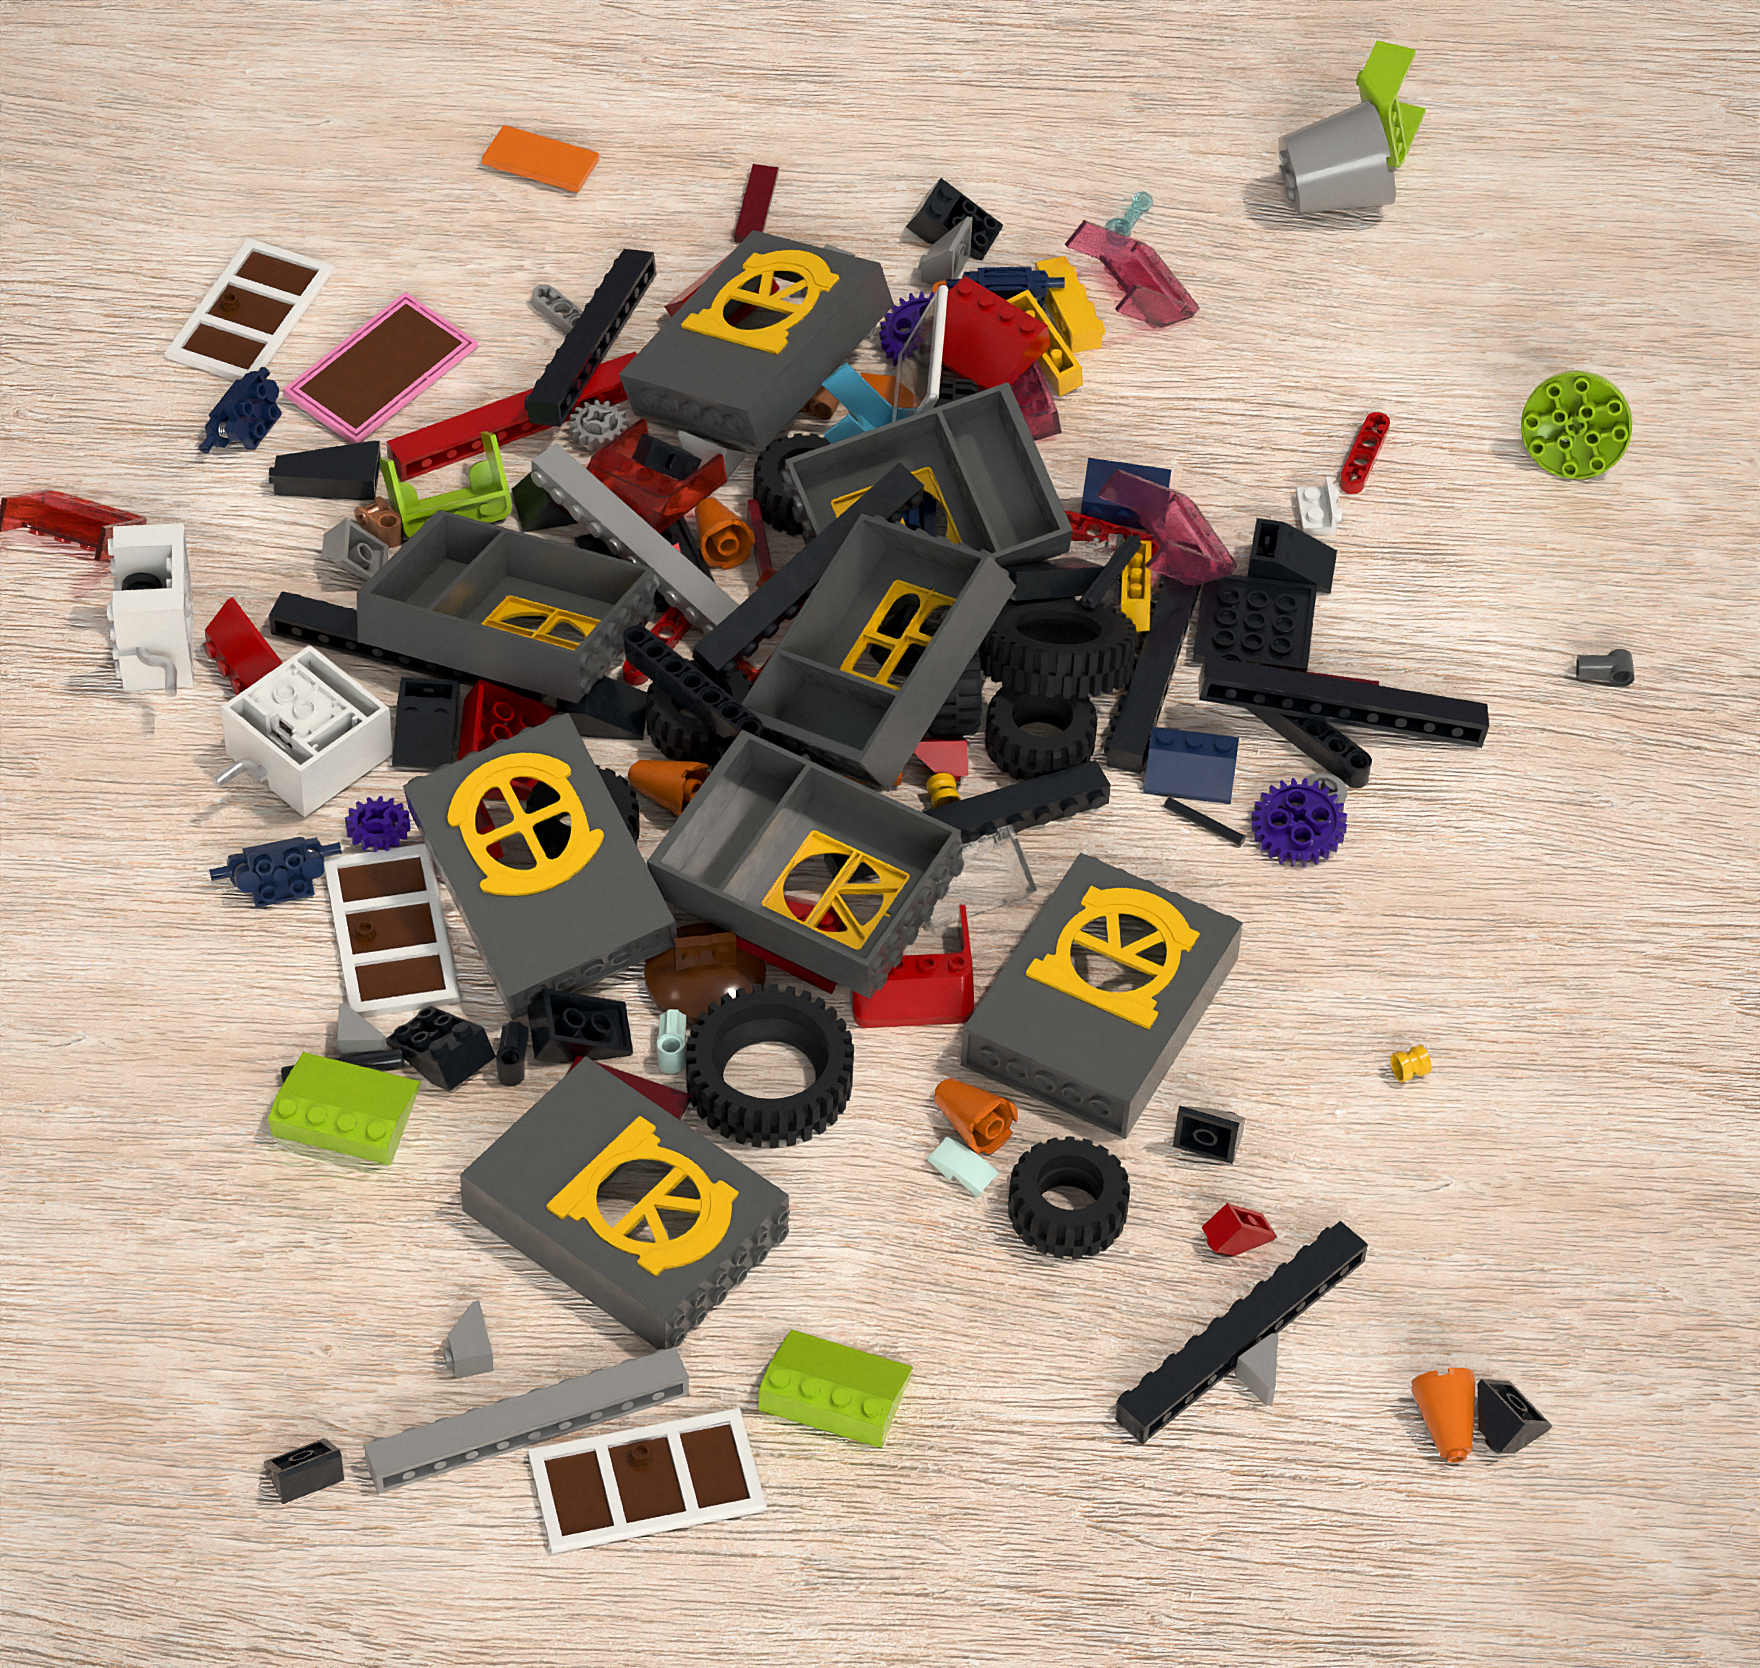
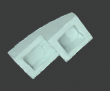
[927,1137,1000,1197]

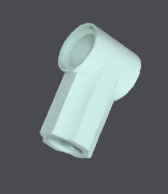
[657,1009,687,1074]

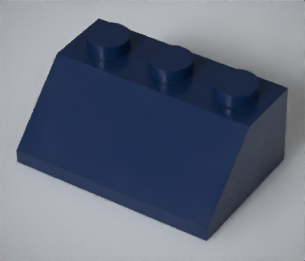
[1081,458,1172,532]
[1143,726,1239,804]

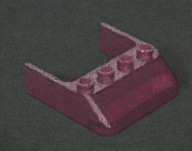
[1065,220,1200,328]
[1097,469,1237,586]

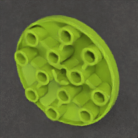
[1521,371,1633,479]

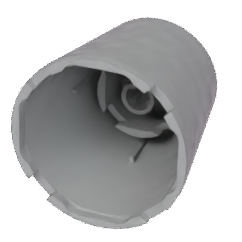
[1279,101,1396,214]

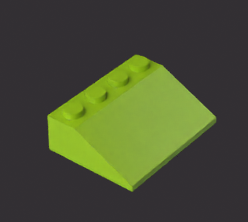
[268,1052,421,1166]
[758,1329,913,1448]

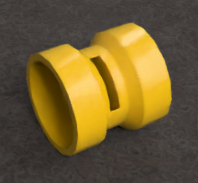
[926,773,961,808]
[1390,1045,1432,1083]

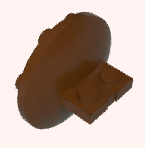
[644,923,766,1025]

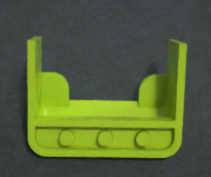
[1356,40,1426,168]
[379,431,512,539]

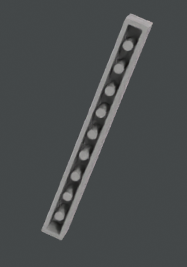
[531,443,739,636]
[364,1347,689,1494]

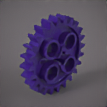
[879,291,947,375]
[1251,778,1347,867]

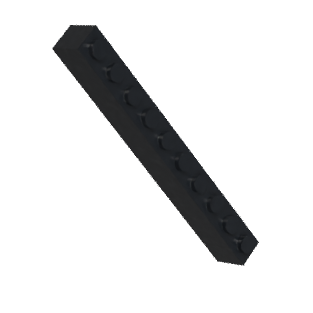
[524,248,657,427]
[692,462,924,681]
[1104,542,1210,774]
[269,591,545,703]
[1198,656,1490,748]
[824,760,1111,883]
[1115,1221,1368,1444]

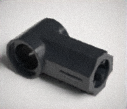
[496,1021,529,1086]

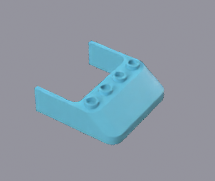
[822,362,893,444]

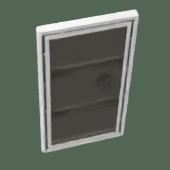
[892,285,948,422]

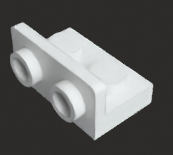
[1296,476,1342,535]

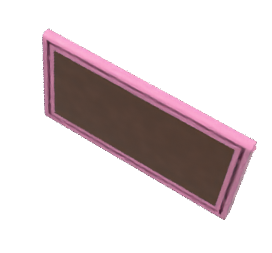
[283,292,478,444]

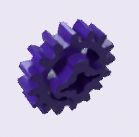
[345,796,411,852]

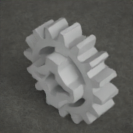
[569,400,629,452]

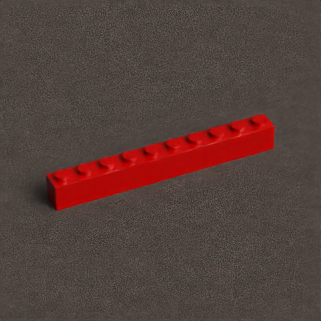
[386,351,637,482]

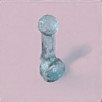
[1104,191,1153,245]

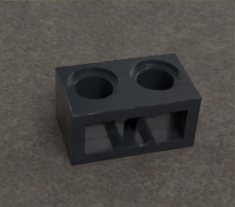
[632,433,702,485]

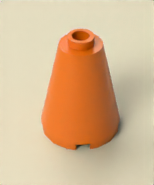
[695,498,755,569]
[628,760,710,816]
[934,1078,1018,1155]
[1411,1367,1476,1463]

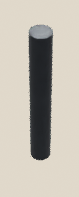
[1164,797,1246,846]

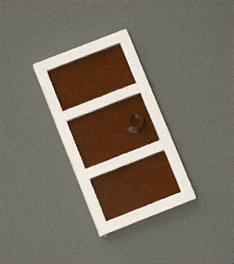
[165,238,335,381]
[324,844,460,1018]
[528,1408,767,1554]

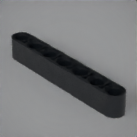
[623,625,764,744]
[1219,653,1372,788]

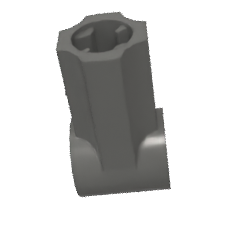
[1576,649,1635,687]

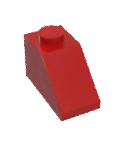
[1201,1203,1277,1256]

